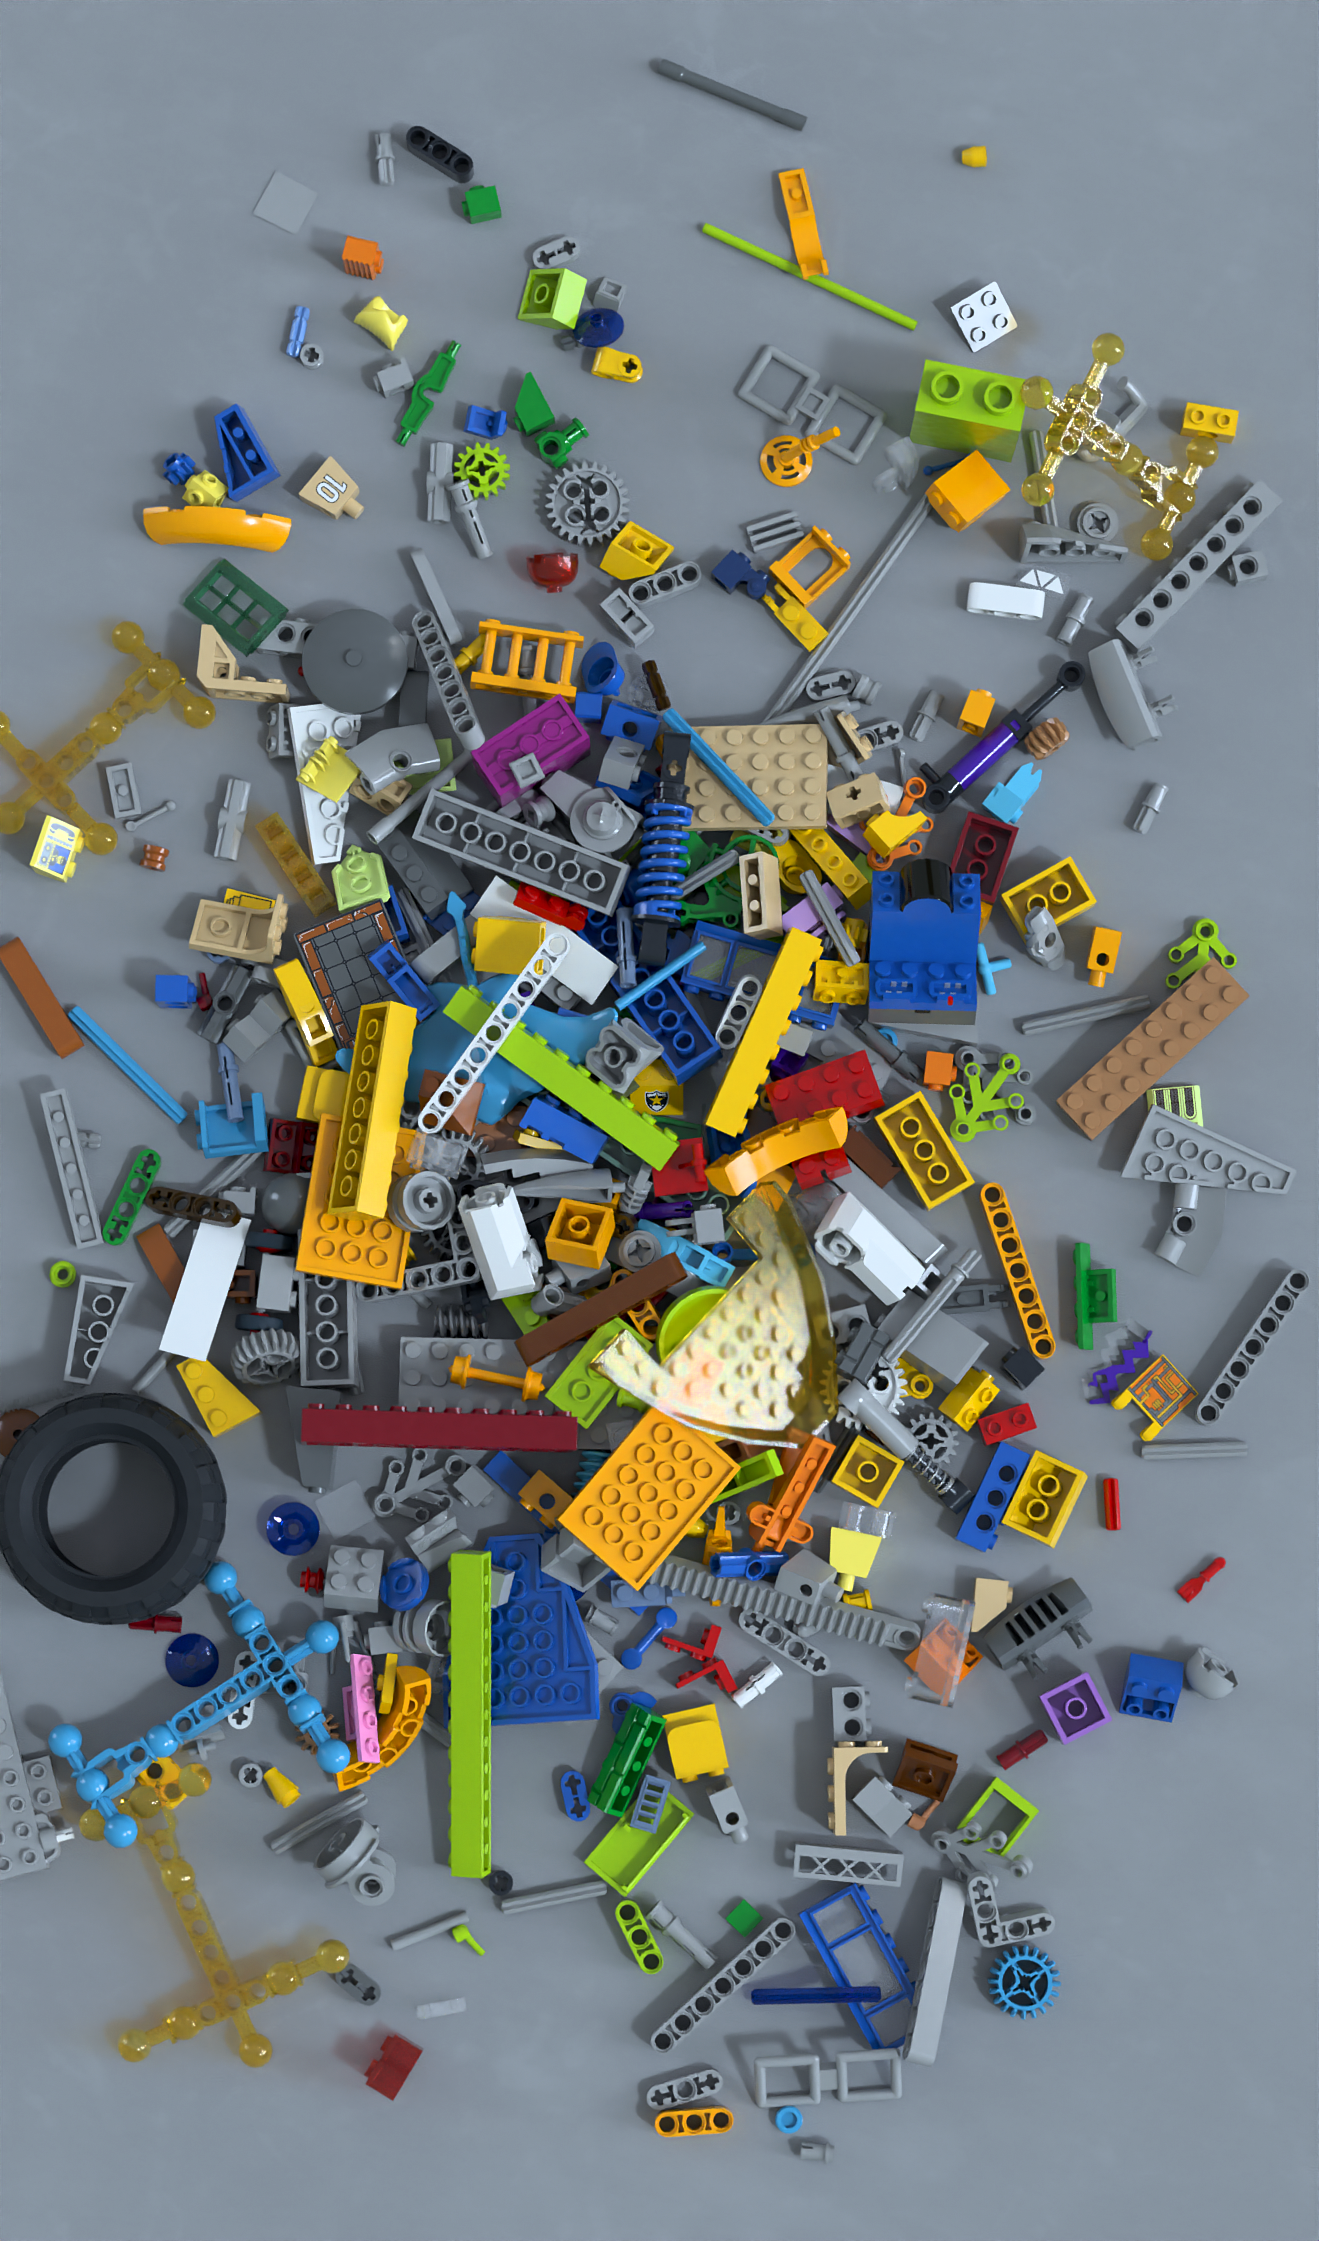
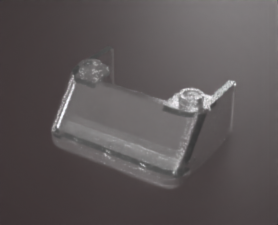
[904,1592,976,1708]

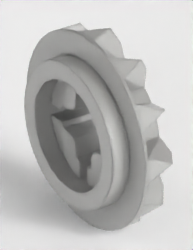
[1077,503,1119,542]
[619,1230,662,1273]

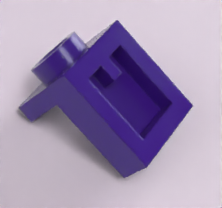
[767,1048,809,1082]

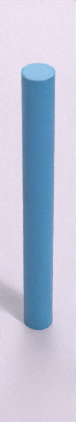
[614,941,707,1011]

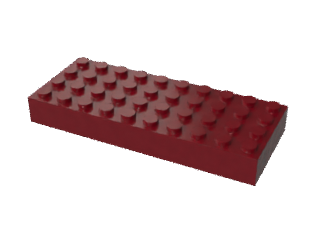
[301,1403,578,1453]

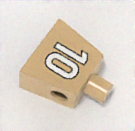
[298,456,365,520]

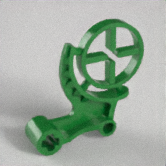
[675,835,779,931]

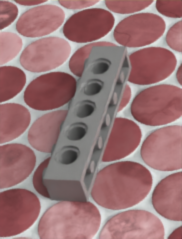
[257,615,419,671]

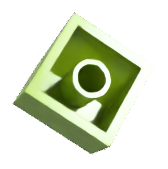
[517,268,587,330]

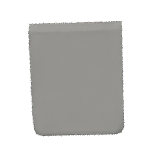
[593,277,628,315]

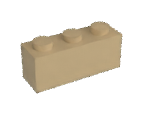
[739,851,783,940]

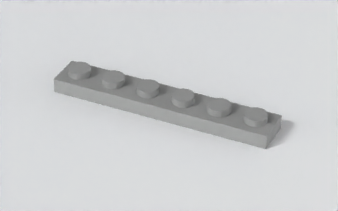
[39,1087,105,1249]

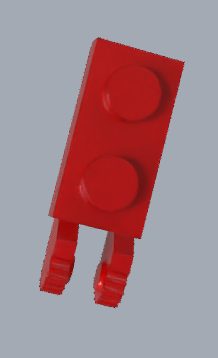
[513,882,589,931]

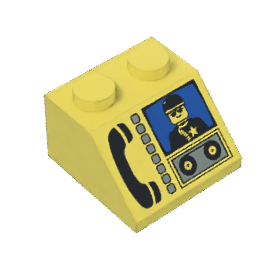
[30,815,85,883]

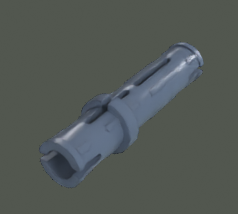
[616,908,638,989]
[216,1042,244,1123]

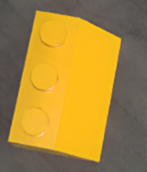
[1001,1450,1088,1549]

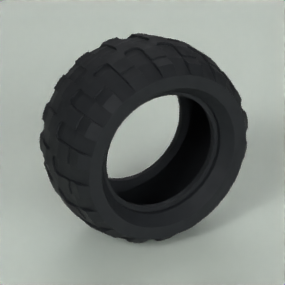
[0,1393,227,1625]

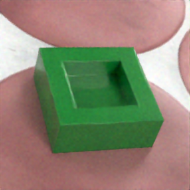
[725,1899,763,1938]

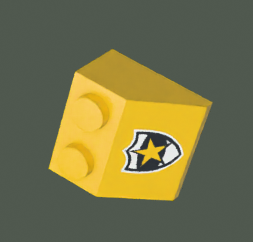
[630,1059,683,1116]

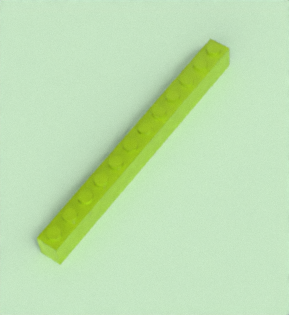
[448,1550,491,1878]

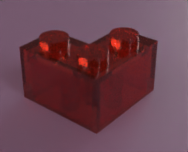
[364,2032,424,2101]

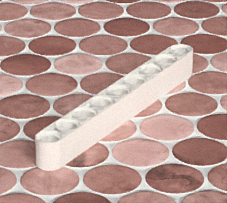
[418,933,570,1133]

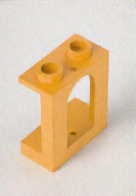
[768,525,851,609]

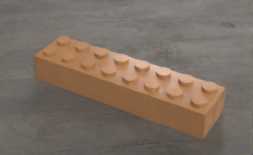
[1055,957,1250,1141]

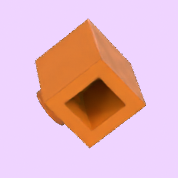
[922,1051,957,1092]

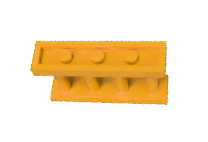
[470,619,584,704]

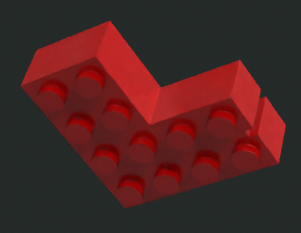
[764,1049,885,1190]

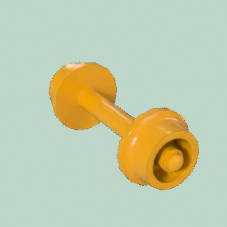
[448,1354,545,1402]

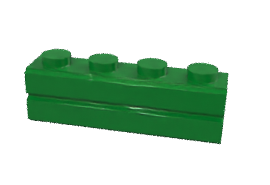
[587,1703,667,1818]

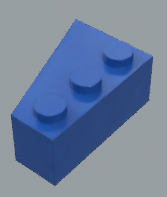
[214,403,281,502]
[519,1093,611,1164]

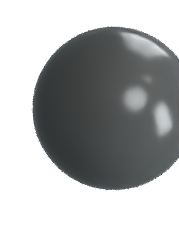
[261,1173,310,1237]

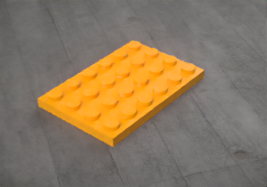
[295,1113,426,1290]
[556,1396,741,1591]

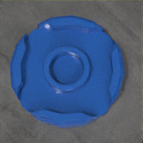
[379,1557,429,1611]

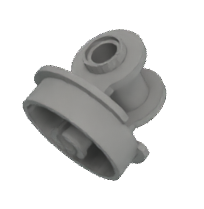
[313,1817,396,1906]

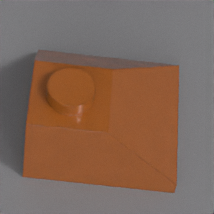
[418,1069,485,1136]

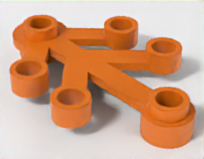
[859,777,934,871]

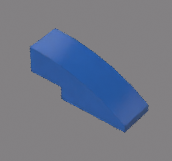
[367,939,441,1021]

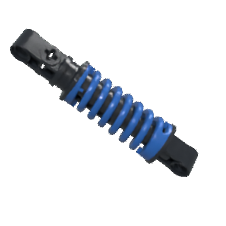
[631,731,695,967]

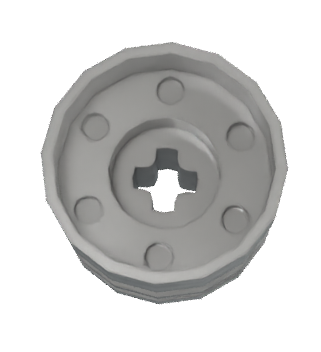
[392,1597,451,1657]

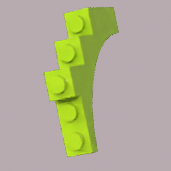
[710,1449,784,1505]

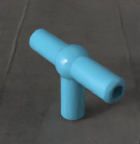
[977,942,1012,995]

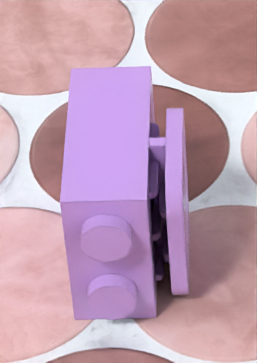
[782,882,847,939]

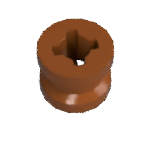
[139,844,170,872]

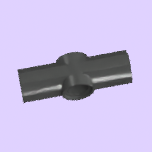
[196,964,252,1045]

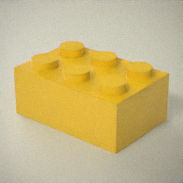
[999,856,1097,945]

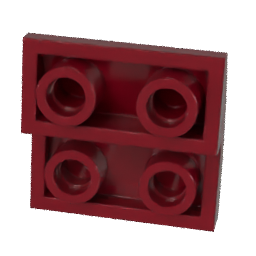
[263,1118,319,1174]

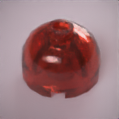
[526,553,579,593]

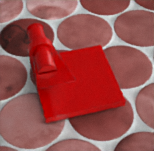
[651,1137,709,1197]

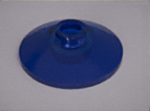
[572,308,624,348]
[266,1502,320,1556]
[165,1634,219,1687]

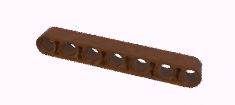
[514,1252,688,1367]

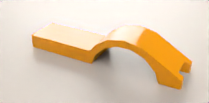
[778,168,829,280]

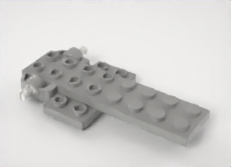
[0,1670,75,1882]

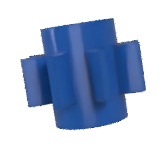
[163,453,196,486]

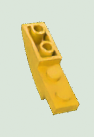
[273,958,338,1067]

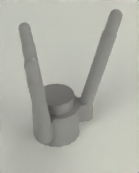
[330,1615,377,1675]

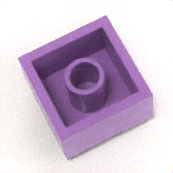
[1037,1672,1112,1745]

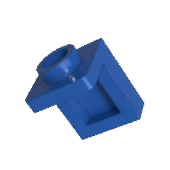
[463,405,507,440]

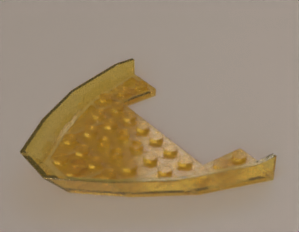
[587,1181,839,1449]

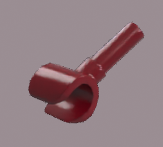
[196,973,213,1012]

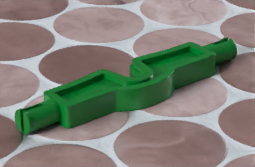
[395,340,462,447]

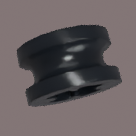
[489,1871,513,1895]

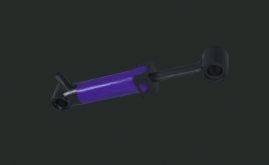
[919,661,1085,814]

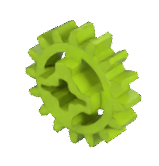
[454,442,510,500]

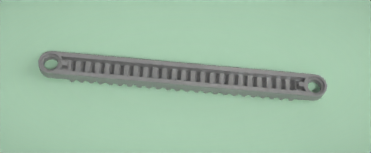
[648,1555,921,1651]

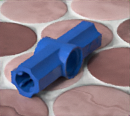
[709,1547,789,1581]

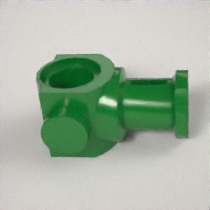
[534,417,589,469]

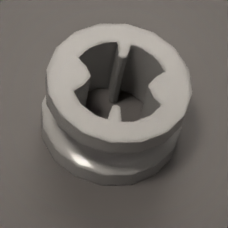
[300,344,324,369]
[717,1500,741,1525]
[238,1763,264,1788]

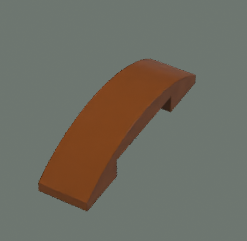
[136,1223,185,1303]

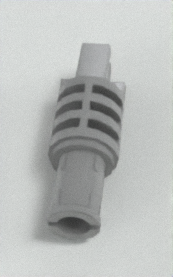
[615,1163,652,1231]

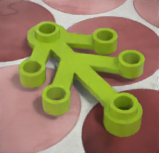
[1165,918,1237,989]
[949,1053,1024,1143]

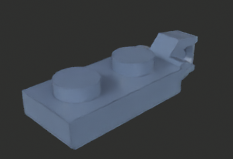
[611,1580,686,1608]

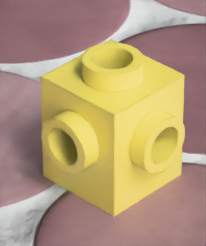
[182,470,229,507]

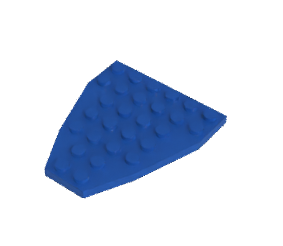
[442,1533,600,1729]

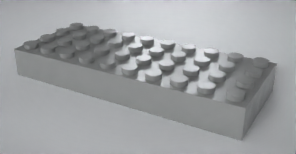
[398,1337,668,1451]

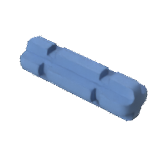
[286,306,310,358]

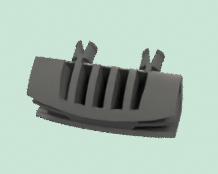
[983,1577,1093,1680]

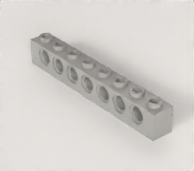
[1113,479,1283,653]

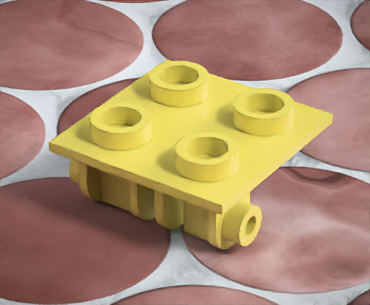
[296,736,361,803]

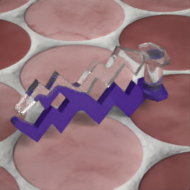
[1081,1317,1153,1404]

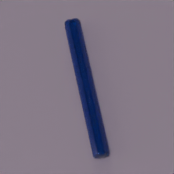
[751,1986,882,2005]

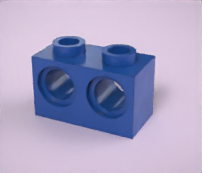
[155,975,197,1009]

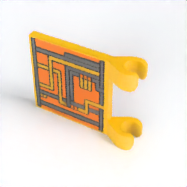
[1111,1354,1199,1441]

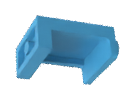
[195,1092,269,1159]

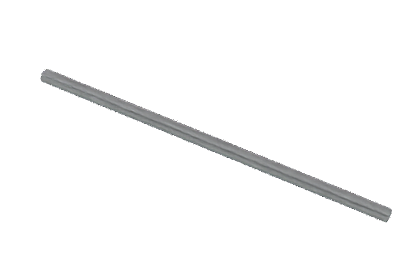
[695,494,933,836]

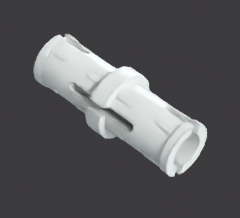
[731,1661,783,1709]

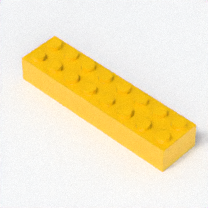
[703,927,824,1137]
[327,1001,417,1221]

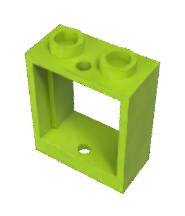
[956,1776,1039,1857]

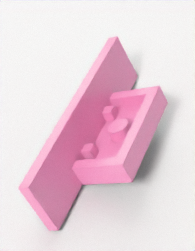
[342,1654,380,1764]

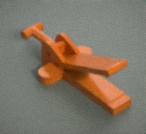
[746,1427,836,1552]

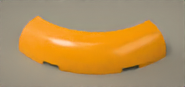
[143,506,291,553]
[704,1106,848,1196]
[333,1665,431,1792]

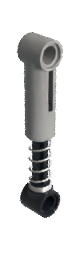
[836,1378,975,1515]

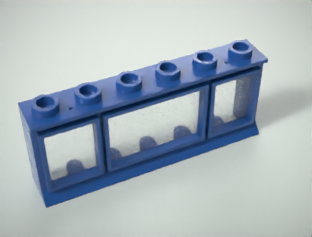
[678,920,840,1031]
[798,1883,916,2049]

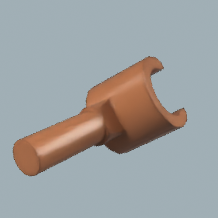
[907,1800,940,1831]

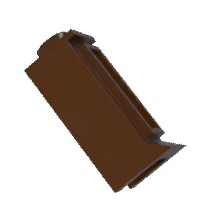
[843,1125,903,1189]

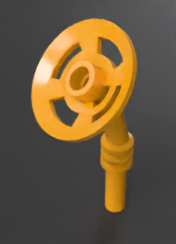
[760,426,840,487]

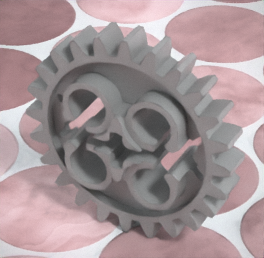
[545,461,630,547]

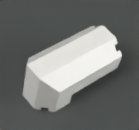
[458,1183,544,1300]
[814,1191,925,1305]

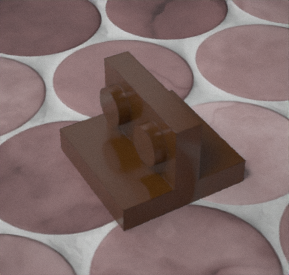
[892,1738,958,1802]

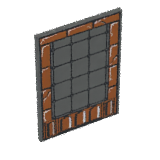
[293,898,430,1049]

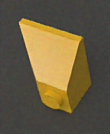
[599,521,675,580]

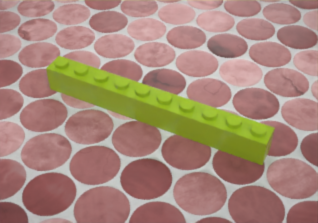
[443,984,681,1171]

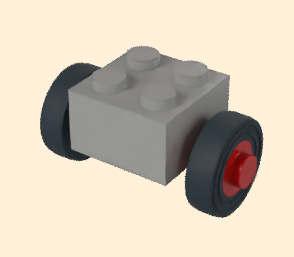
[235,1229,299,1335]

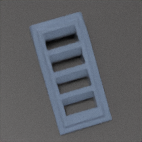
[630,1774,671,1834]

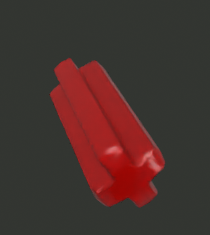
[1103,1478,1121,1531]

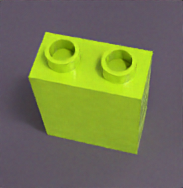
[909,359,1031,462]

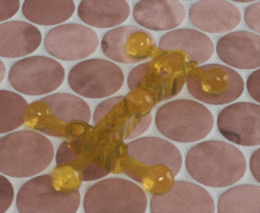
[1020,332,1219,561]
[0,621,216,856]

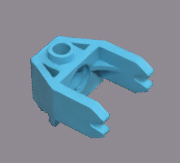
[981,762,1042,824]

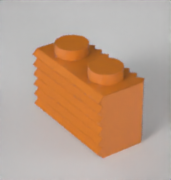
[342,236,384,281]

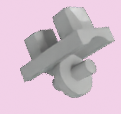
[177,1713,226,1761]

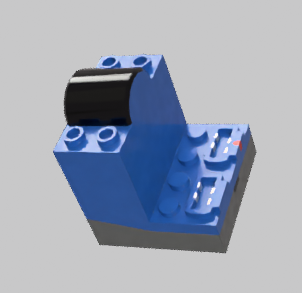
[867,858,981,1025]

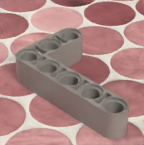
[355,1205,483,1303]

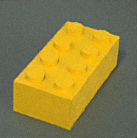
[873,1091,975,1212]

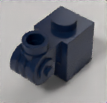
[711,549,771,600]

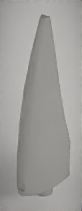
[758,695,860,725]
[513,1168,625,1203]

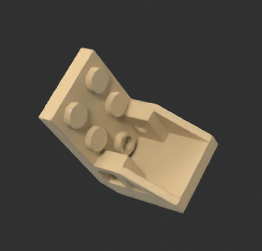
[197,624,290,704]

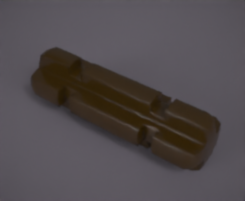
[642,660,671,711]

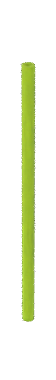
[702,223,918,331]

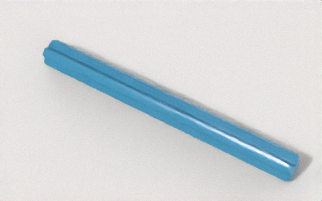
[663,708,775,827]
[67,1006,188,1124]

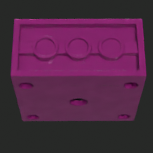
[471,693,591,808]

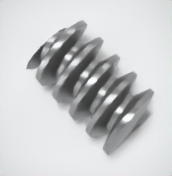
[434,1305,489,1339]

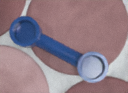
[621,1607,677,1670]

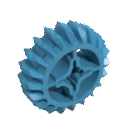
[987,1945,1061,2019]

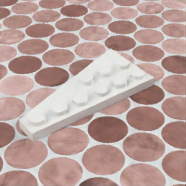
[287,704,361,865]

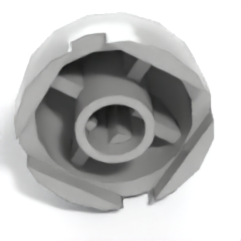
[1185,1647,1239,1700]

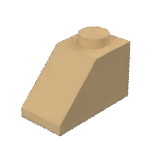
[970,1578,1013,1632]

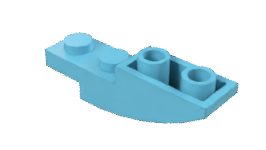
[636,1219,736,1288]

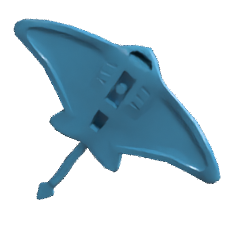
[335,891,618,1125]

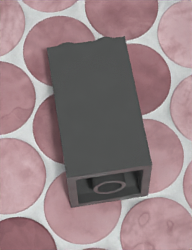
[286,1386,344,1494]

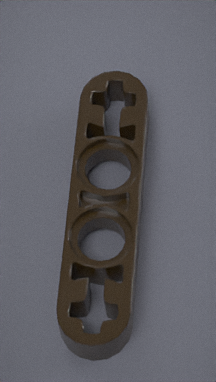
[145,1187,242,1228]

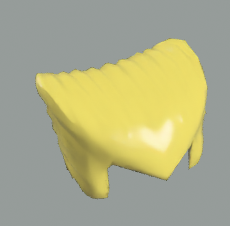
[354,296,408,351]

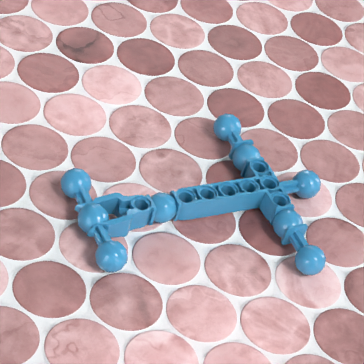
[48,1561,350,1848]

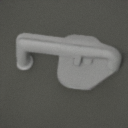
[1073,376,1148,463]

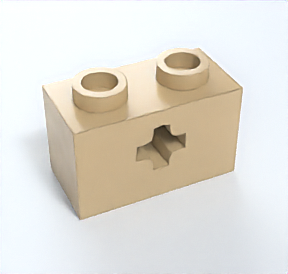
[827,772,891,829]

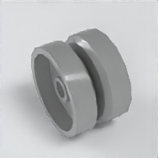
[387,1171,456,1233]

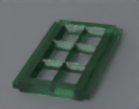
[182,558,289,657]

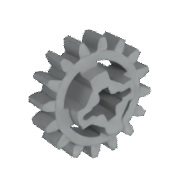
[907,1412,959,1469]

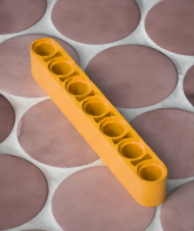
[979,1182,1056,1360]

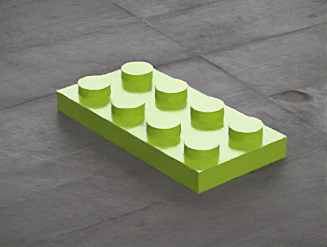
[545,1317,654,1430]

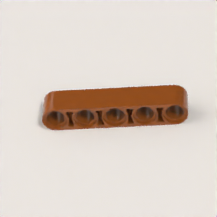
[0,936,85,1059]

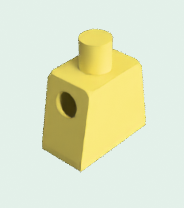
[829,1527,882,1592]

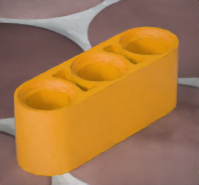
[611,1269,661,1339]
[655,2106,733,2137]

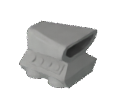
[585,1018,664,1094]
[405,1507,474,1574]

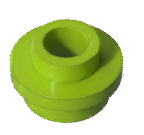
[49,1261,76,1288]

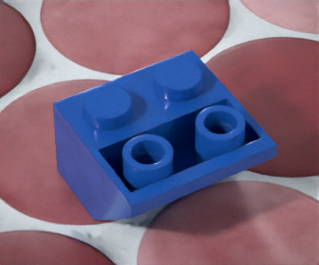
[1119,1653,1184,1723]

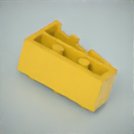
[176,1358,263,1438]

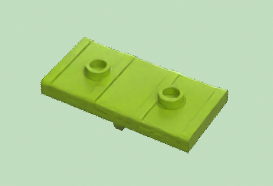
[584,1784,694,1897]

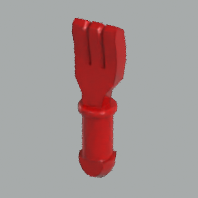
[1177,1557,1226,1603]

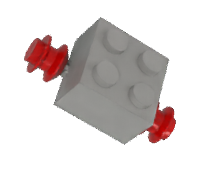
[300,1545,384,1613]

